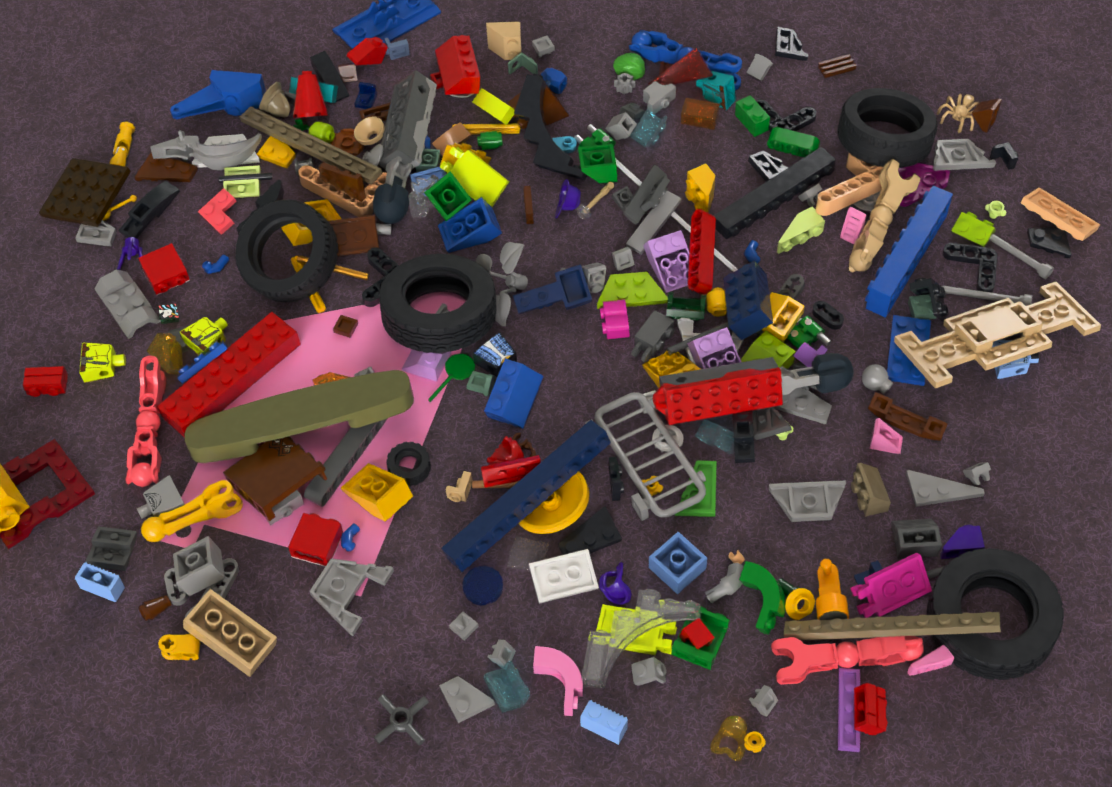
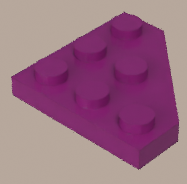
[898,163,950,207]

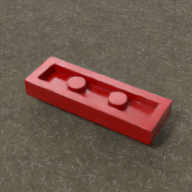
[481,455,541,488]

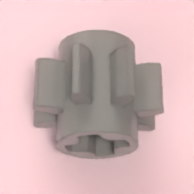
[614,73,635,95]

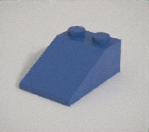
[438,197,502,253]

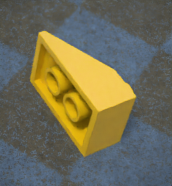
[281,199,341,246]
[341,463,413,522]

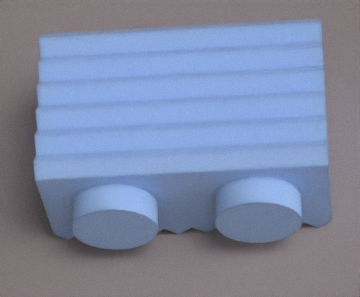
[75,562,125,602]
[580,700,628,745]

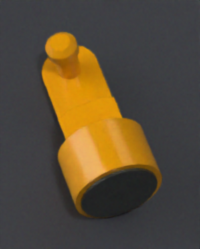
[816,559,849,620]

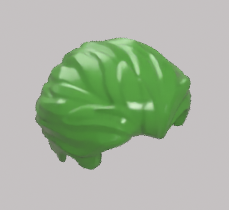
[613,53,645,80]

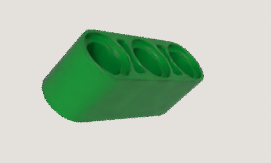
[767,127,820,158]

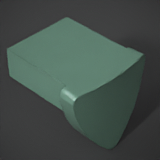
[467,371,496,397]

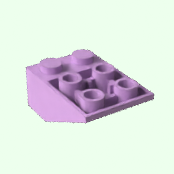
[643,230,689,293]
[687,327,741,369]

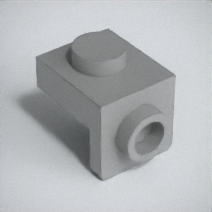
[631,657,666,686]

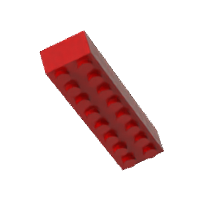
[157,312,301,438]

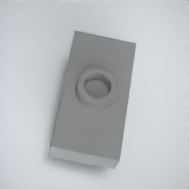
[643,81,676,116]
[266,490,304,526]

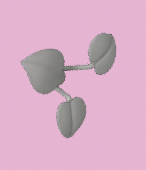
[475,242,528,326]

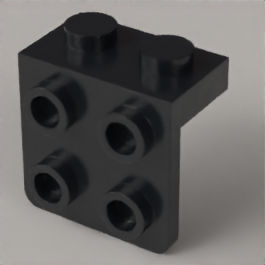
[909,278,949,322]

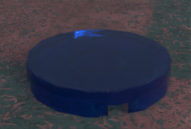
[462,566,503,606]

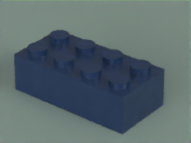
[723,260,773,340]

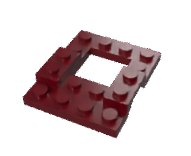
[0,439,95,549]

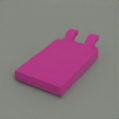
[850,553,932,618]

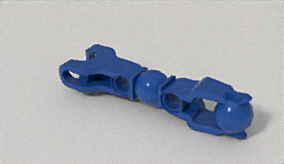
[629,30,742,90]

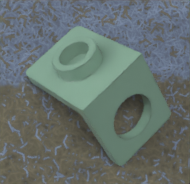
[508,52,538,74]

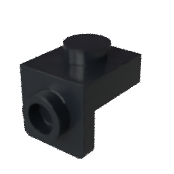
[990,142,1018,170]

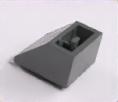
[891,518,942,559]

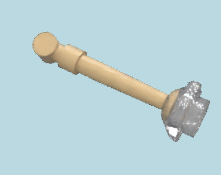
[576,182,614,219]

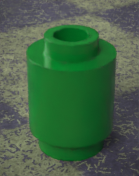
[477,131,503,150]

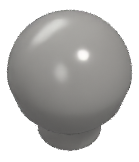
[862,364,893,395]

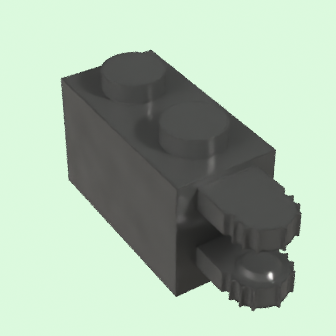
[631,310,675,362]

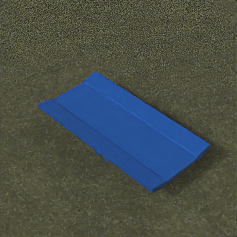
[332,0,441,49]

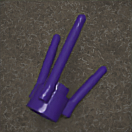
[117,237,145,274]

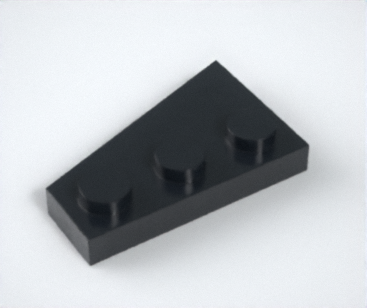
[558,506,622,555]

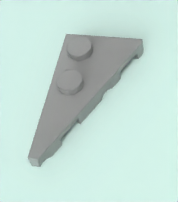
[906,470,985,507]

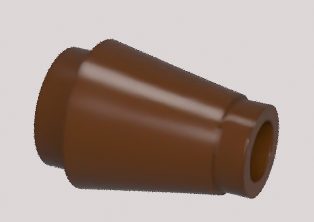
[138,595,171,621]

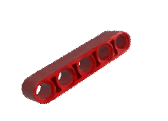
[688,209,716,295]

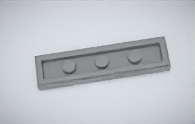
[626,191,681,255]

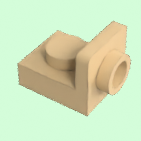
[446,471,473,502]

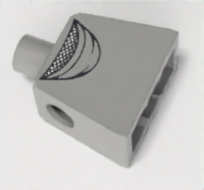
[137,475,185,519]

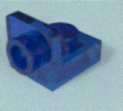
[354,82,377,109]

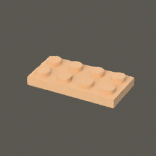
[1021,188,1100,241]

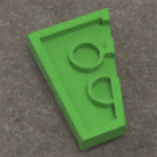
[675,461,717,517]

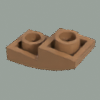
[432,122,472,156]

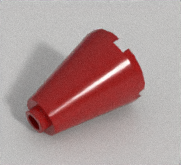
[293,71,328,118]

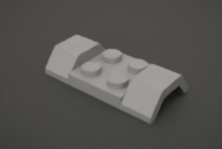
[95,270,161,339]

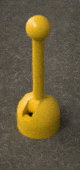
[103,195,137,221]

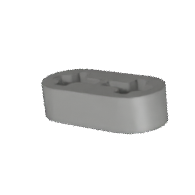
[164,568,188,606]

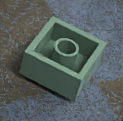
[416,149,441,172]
[908,294,937,320]

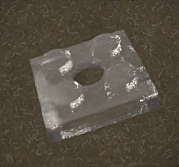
[408,174,439,222]

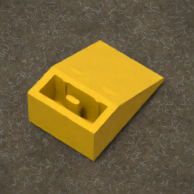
[642,351,701,388]

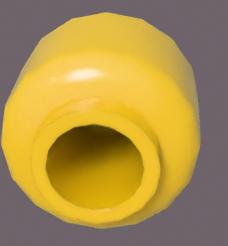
[706,287,727,317]

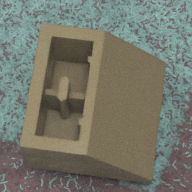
[851,463,891,517]

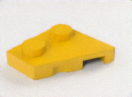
[257,136,296,168]

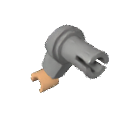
[705,550,745,603]

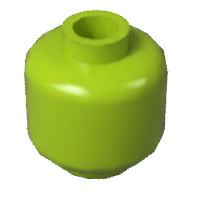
[308,121,335,144]

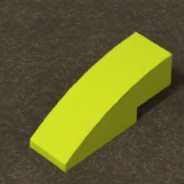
[472,88,515,125]

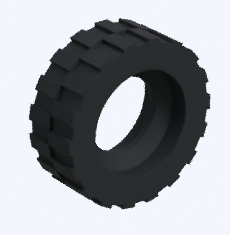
[386,441,431,487]

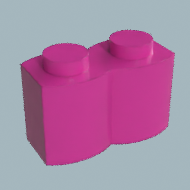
[600,300,629,339]

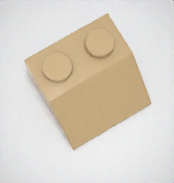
[486,22,522,60]

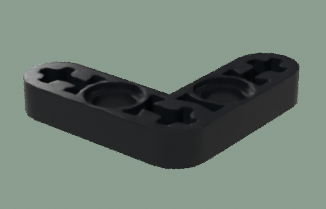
[756,99,817,132]
[943,243,997,293]
[362,248,399,307]

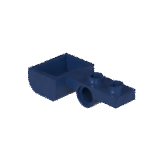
[513,264,592,314]

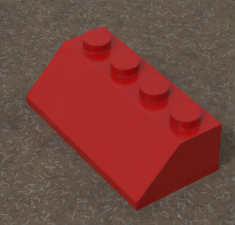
[435,35,480,95]

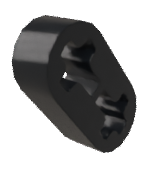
[812,301,844,330]

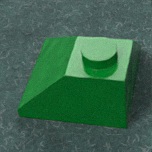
[578,144,617,183]
[424,171,472,221]

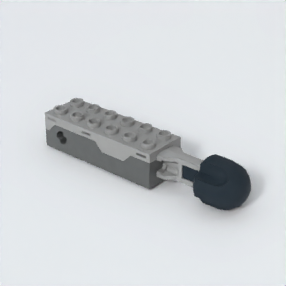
[373,70,437,224]

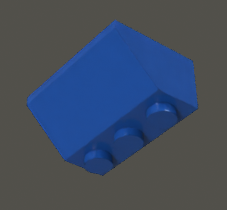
[484,358,544,429]

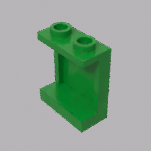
[671,605,730,670]

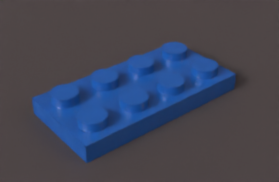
[887,315,931,386]

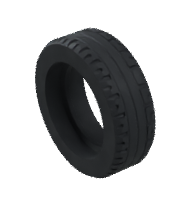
[837,88,938,168]
[235,199,338,303]

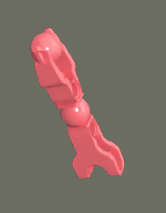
[125,356,166,487]
[771,636,924,685]

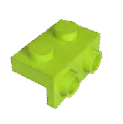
[951,212,996,247]

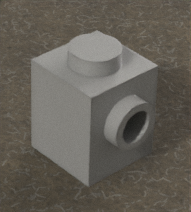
[605,112,637,140]

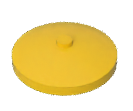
[518,471,589,534]

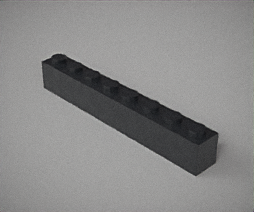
[714,147,836,240]

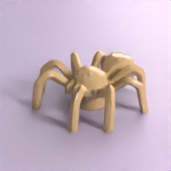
[937,93,979,133]

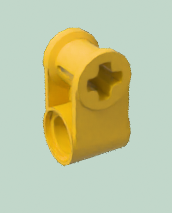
[158,634,200,660]

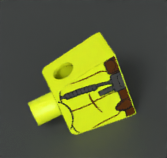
[180,317,228,355]
[79,343,126,382]

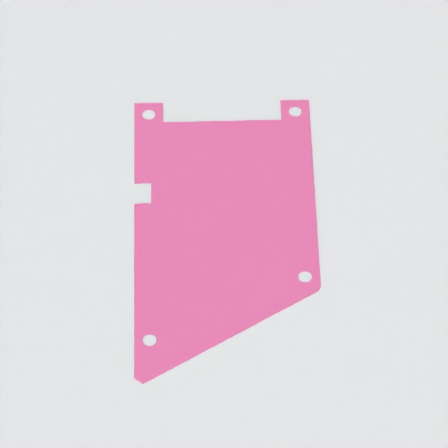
[161,292,466,597]

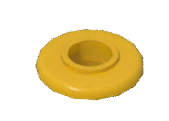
[785,588,815,620]

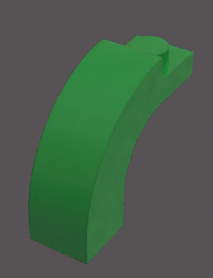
[739,561,785,635]

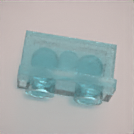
[630,110,668,148]
[483,661,530,713]

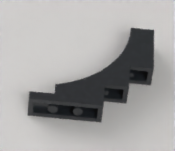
[514,73,587,181]

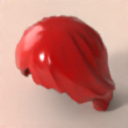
[487,436,524,465]

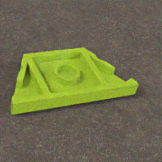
[597,272,668,309]

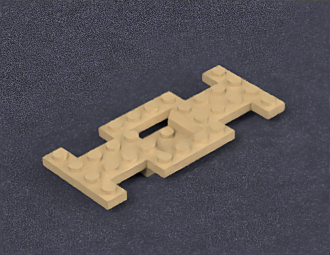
[894,282,1101,388]

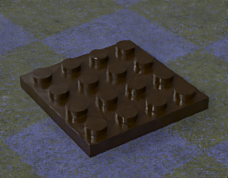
[39,158,131,227]

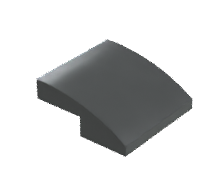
[85,526,137,571]

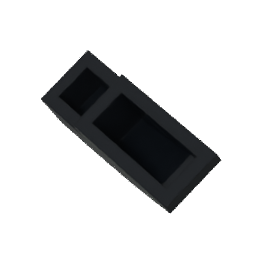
[310,51,349,102]

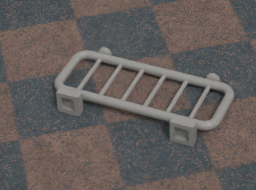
[585,392,706,521]

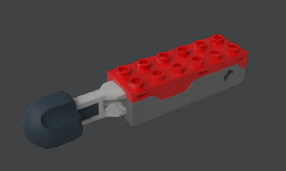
[653,353,854,425]

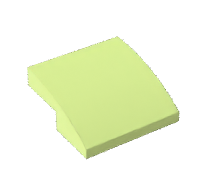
[223,165,261,198]

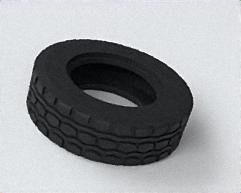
[379,254,496,353]
[927,548,1064,680]

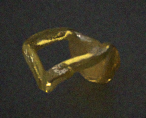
[710,715,747,761]

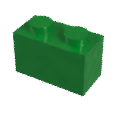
[735,95,770,137]

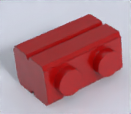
[23,366,68,397]
[854,683,888,735]

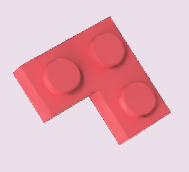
[198,188,237,234]

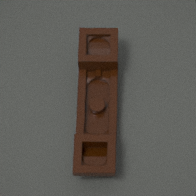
[868,392,948,441]

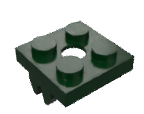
[666,292,706,321]

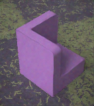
[793,342,828,367]

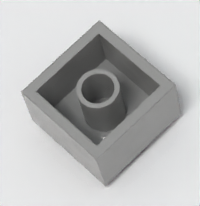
[173,536,225,596]

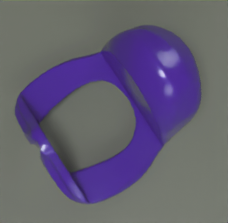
[599,562,632,605]

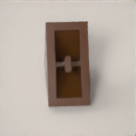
[972,98,1002,133]

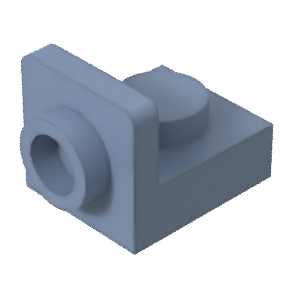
[384,38,410,60]

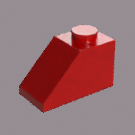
[347,37,388,65]

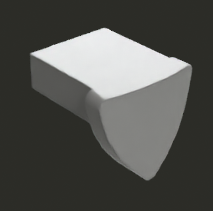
[747,54,773,81]

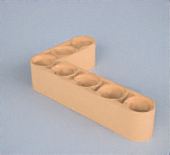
[815,153,883,216]
[298,166,387,217]

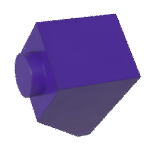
[940,525,985,559]

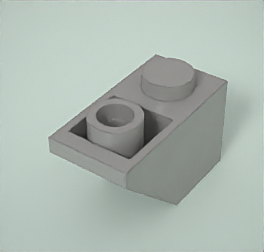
[582,262,606,294]

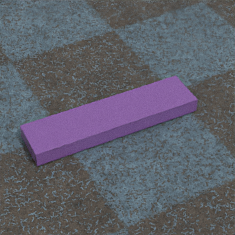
[838,668,860,752]

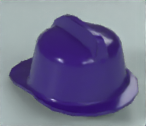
[555,179,581,218]

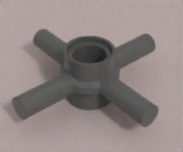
[374,694,429,746]

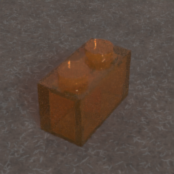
[681,98,720,130]

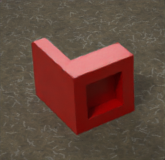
[679,618,715,649]

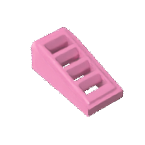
[840,207,866,244]
[907,645,954,676]

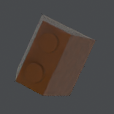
[508,85,569,129]

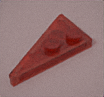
[648,48,713,85]

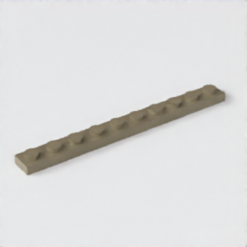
[240,106,382,185]
[784,612,1001,640]

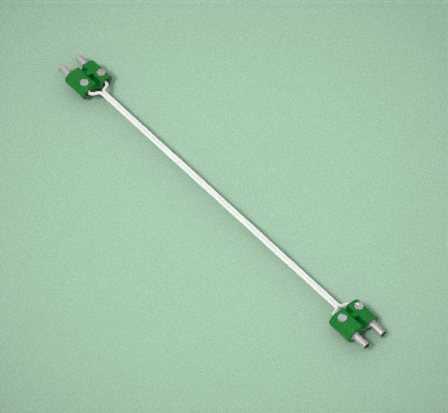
[574,124,831,349]

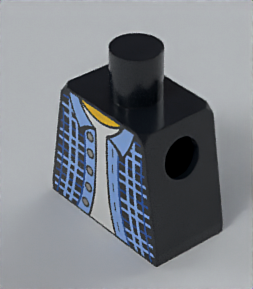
[473,332,517,377]

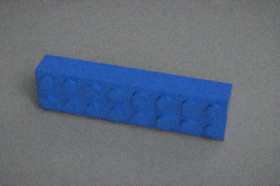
[865,186,953,318]

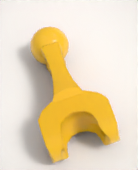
[141,480,243,542]

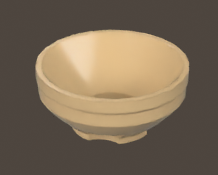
[354,117,385,145]

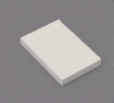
[529,549,599,604]

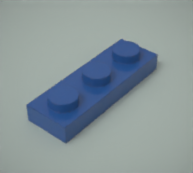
[177,340,227,384]

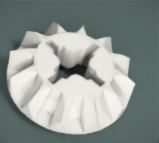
[652,425,684,452]

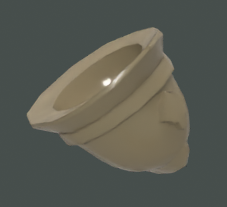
[259,82,290,118]

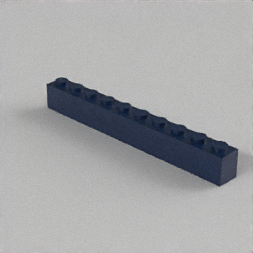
[441,420,611,572]

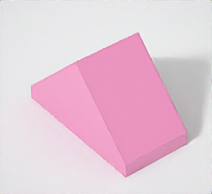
[870,418,903,454]

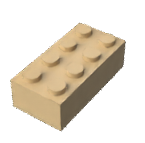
[183,589,277,677]

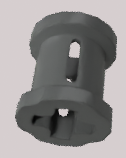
[294,158,314,175]

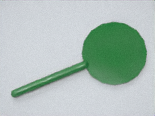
[428,354,475,402]

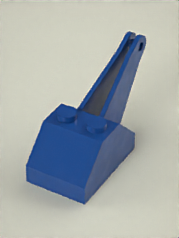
[170,70,266,119]

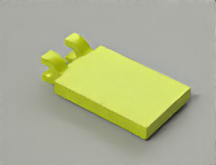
[440,147,510,207]
[594,604,677,655]

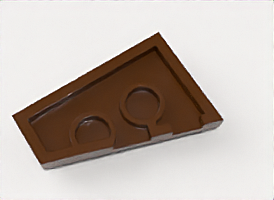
[134,152,198,182]
[318,162,366,202]

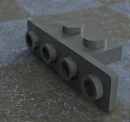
[623,165,670,225]

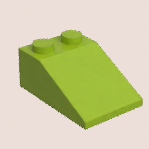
[741,331,796,369]

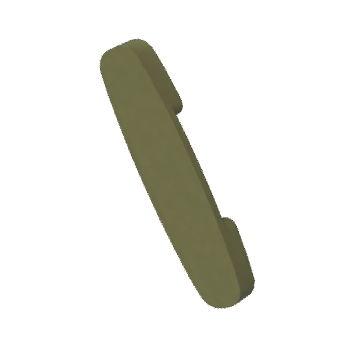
[185,370,414,463]

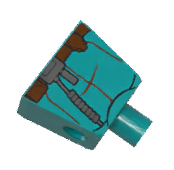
[696,71,736,110]

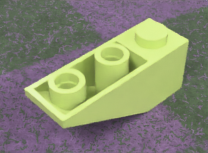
[777,206,825,254]

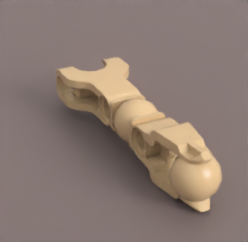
[849,159,920,272]

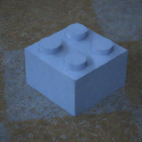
[649,532,707,595]

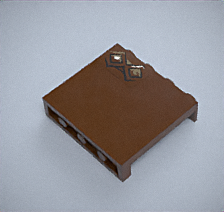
[223,436,327,522]

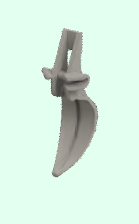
[150,130,262,170]

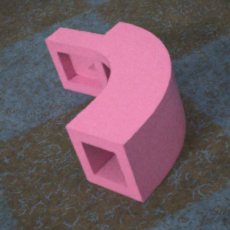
[533,646,583,716]

